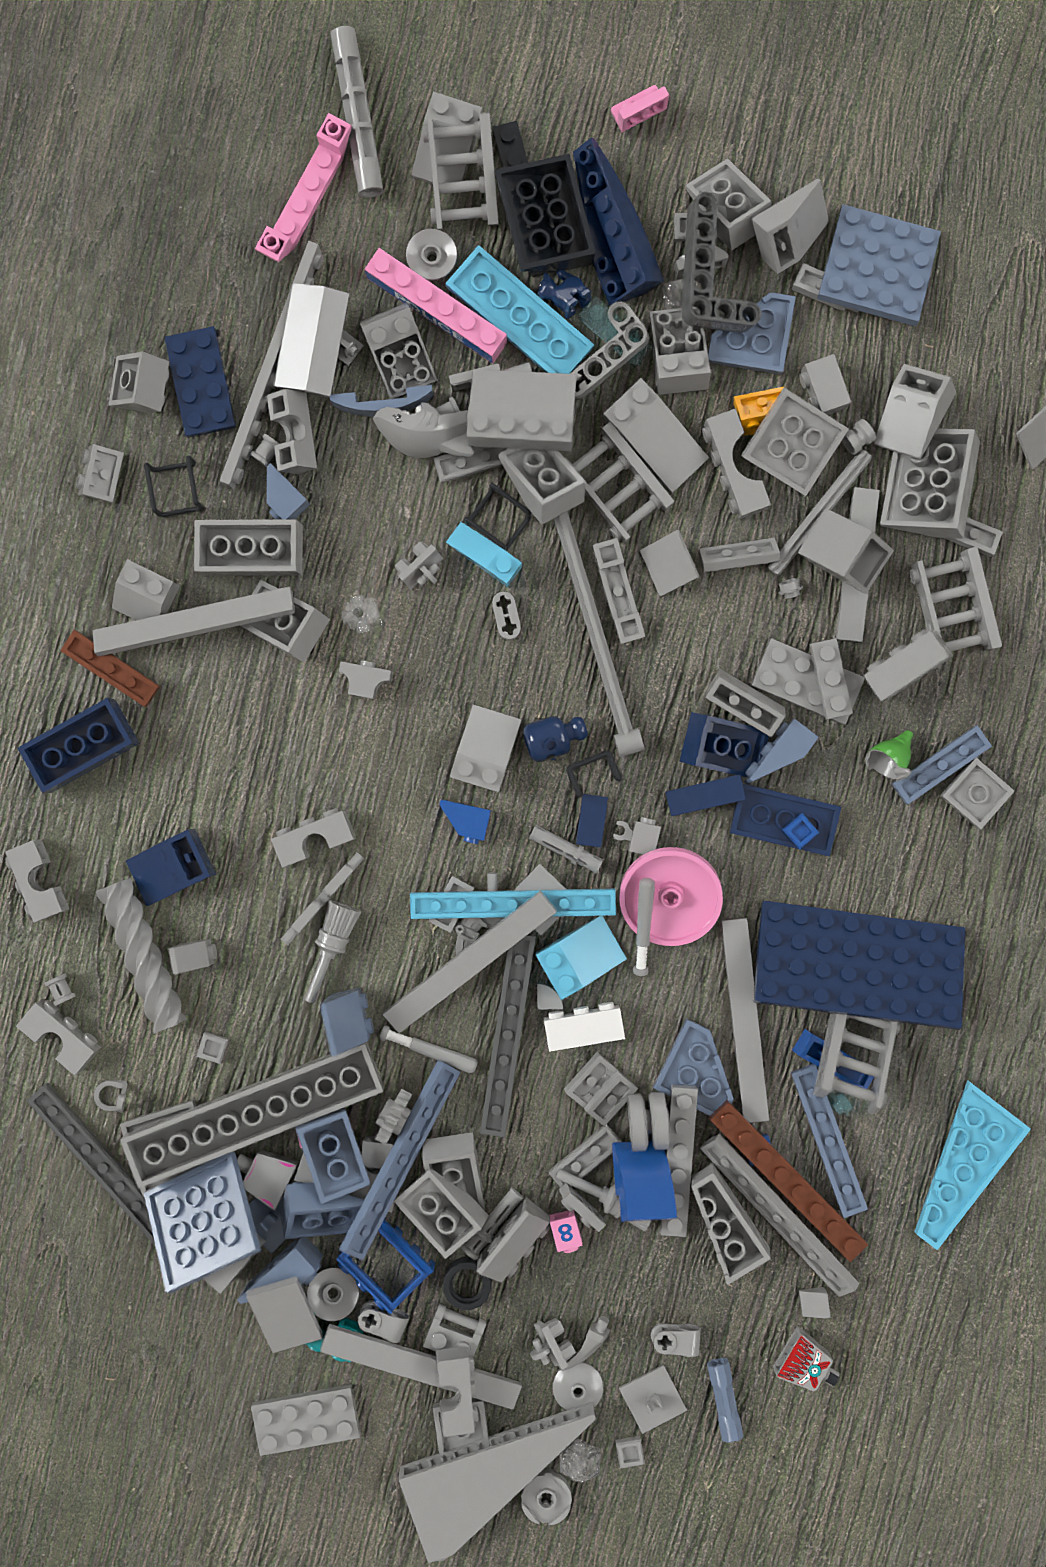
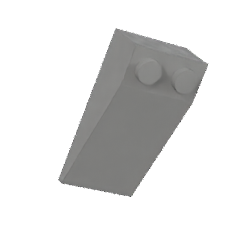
[602,378,709,493]

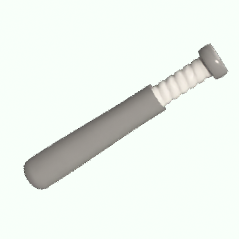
[633,878,655,976]
[379,1025,478,1073]

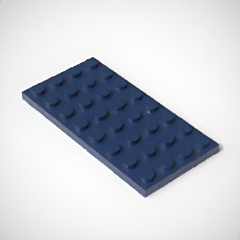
[753,901,965,1030]

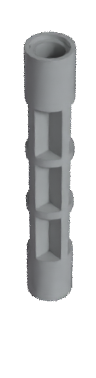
[330,26,384,198]

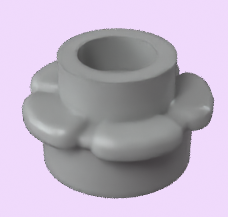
[778,578,803,599]

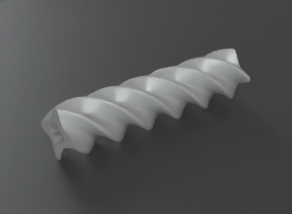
[96,878,188,1034]

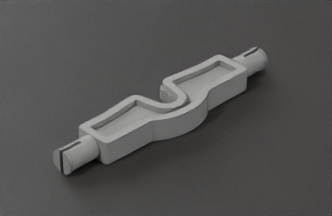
[280,852,364,946]

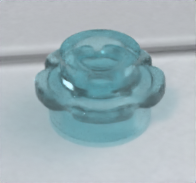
[831,1092,854,1116]

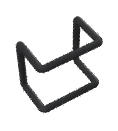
[144,455,204,517]
[464,483,532,552]
[566,750,622,798]

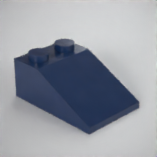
[679,712,769,780]

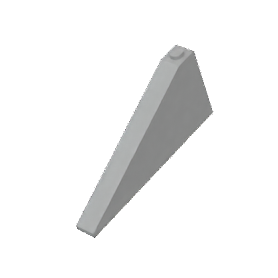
[399,1402,596,1563]

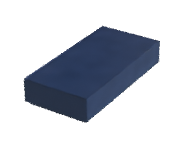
[576,794,608,847]

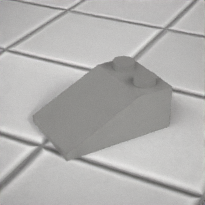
[411,92,483,193]
[685,158,772,251]
[498,448,585,524]
[239,580,330,663]
[450,705,522,792]
[423,1132,485,1211]
[394,1168,489,1259]

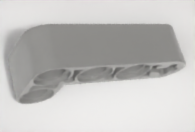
[570,302,649,400]

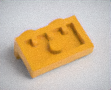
[734,387,784,436]

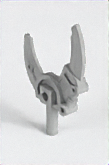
[455,872,505,955]

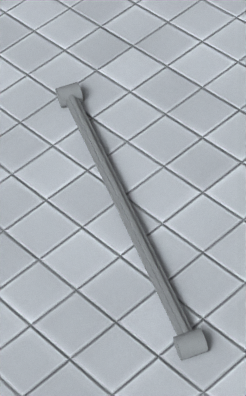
[504,362,645,757]

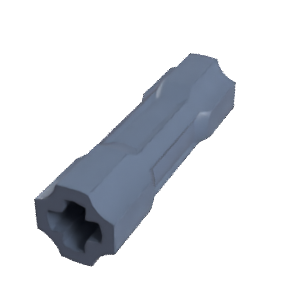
[707,1357,744,1443]

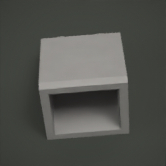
[798,509,894,595]

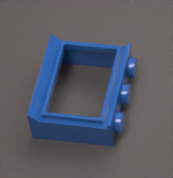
[336,1219,435,1314]

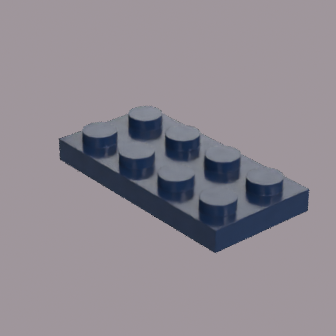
[164,326,237,438]
[729,784,841,856]

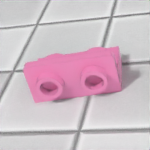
[611,85,669,132]

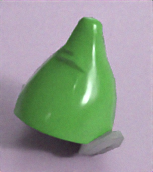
[865,730,913,781]

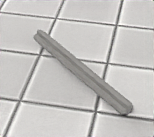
[768,450,872,575]

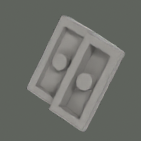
[564,1052,638,1126]

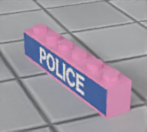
[365,248,507,364]

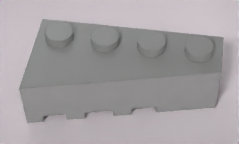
[692,1163,771,1285]

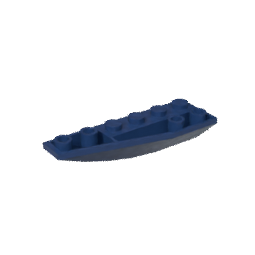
[573,137,664,306]

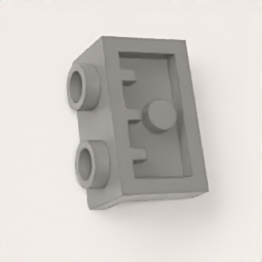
[76,444,124,503]

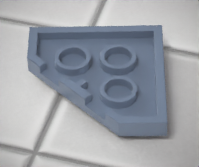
[708,292,796,375]
[653,1018,734,1116]

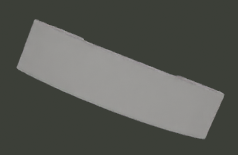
[592,538,645,644]

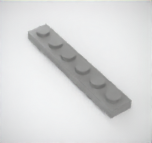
[660,1084,698,1237]

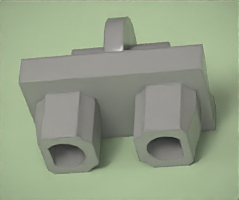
[395,541,443,590]
[530,1318,576,1370]

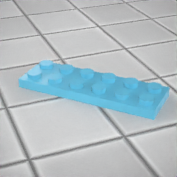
[445,245,594,374]

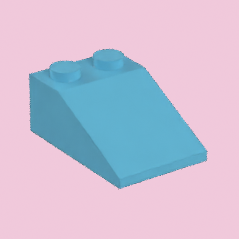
[536,916,627,1000]

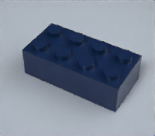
[17,698,140,793]

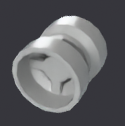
[842,419,876,455]

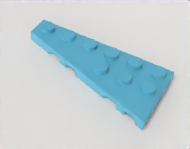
[914,1080,1031,1250]

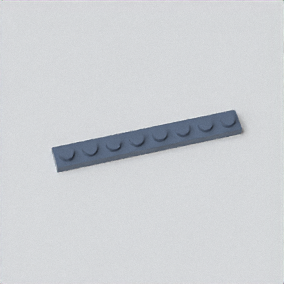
[339,1060,460,1260]

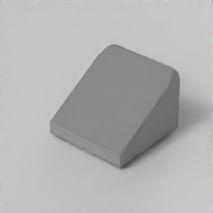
[799,1287,830,1318]

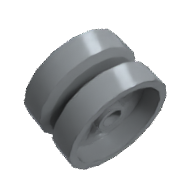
[627,1091,670,1152]

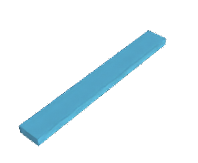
[410,888,616,919]

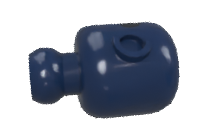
[523,716,588,762]

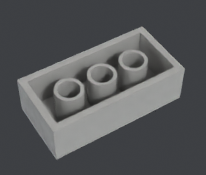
[194,519,303,576]

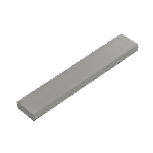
[836,487,880,643]

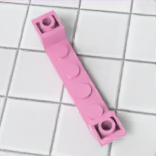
[255,113,352,262]

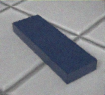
[666,774,747,816]

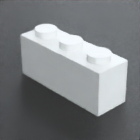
[544,1002,625,1052]

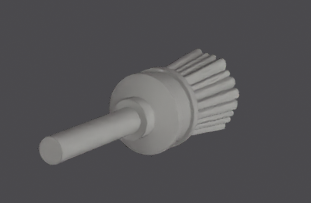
[305,900,362,1003]
[555,1169,651,1231]

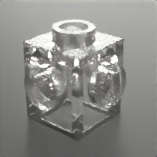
[341,595,382,634]
[560,1439,600,1483]

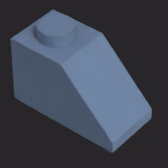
[267,463,310,520]

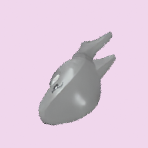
[373,402,473,458]

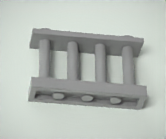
[423,113,498,230]
[565,422,675,544]
[910,547,1002,651]
[813,1013,901,1114]

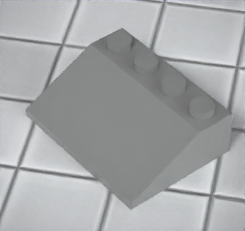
[467,369,576,452]
[880,429,980,539]

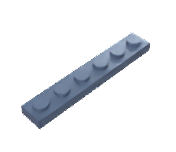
[790,1064,868,1218]

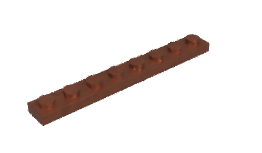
[709,1100,868,1262]

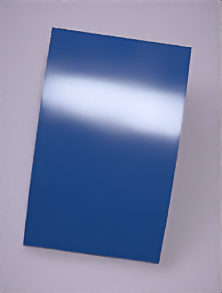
[612,1141,677,1222]

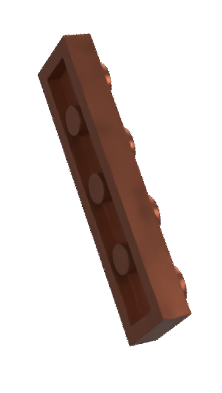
[60,630,161,707]

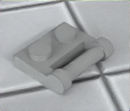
[423,1303,487,1357]

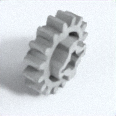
[375,1089,412,1145]

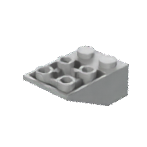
[752,178,829,274]
[359,303,438,399]
[649,307,711,395]
[874,364,956,460]

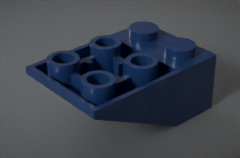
[126,829,216,907]

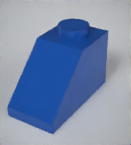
[439,799,491,844]

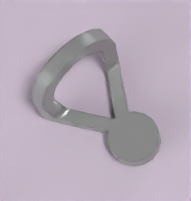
[94,1080,128,1113]

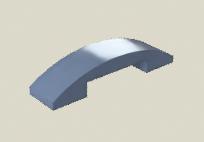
[330,385,434,417]

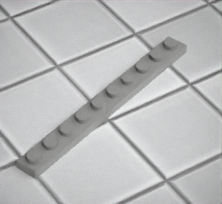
[220,241,323,489]

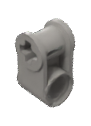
[358,1300,409,1343]
[650,1323,701,1357]

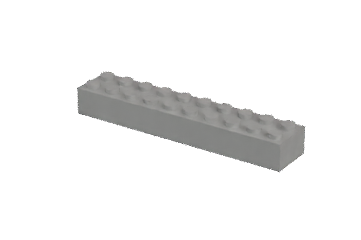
[120,1042,384,1189]

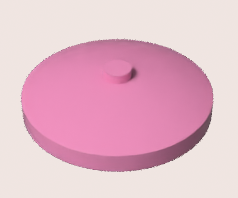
[620,847,723,946]

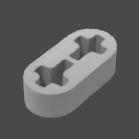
[492,592,521,640]

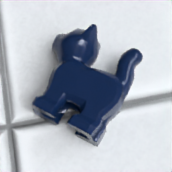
[538,270,592,319]

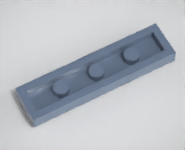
[891,725,992,804]

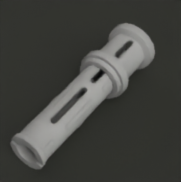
[460,1187,523,1260]

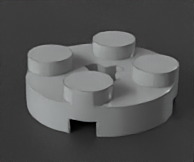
[521,1468,572,1525]

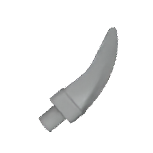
[562,1316,610,1371]

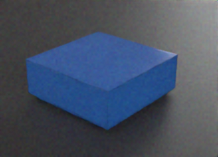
[782,813,819,849]

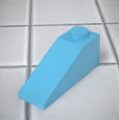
[446,522,522,587]

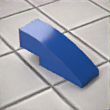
[792,1029,874,1089]

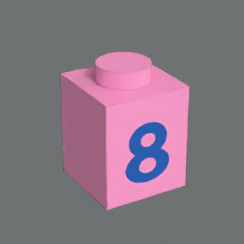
[550,1210,583,1253]

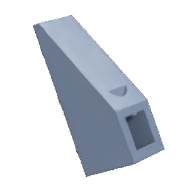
[744,719,819,784]

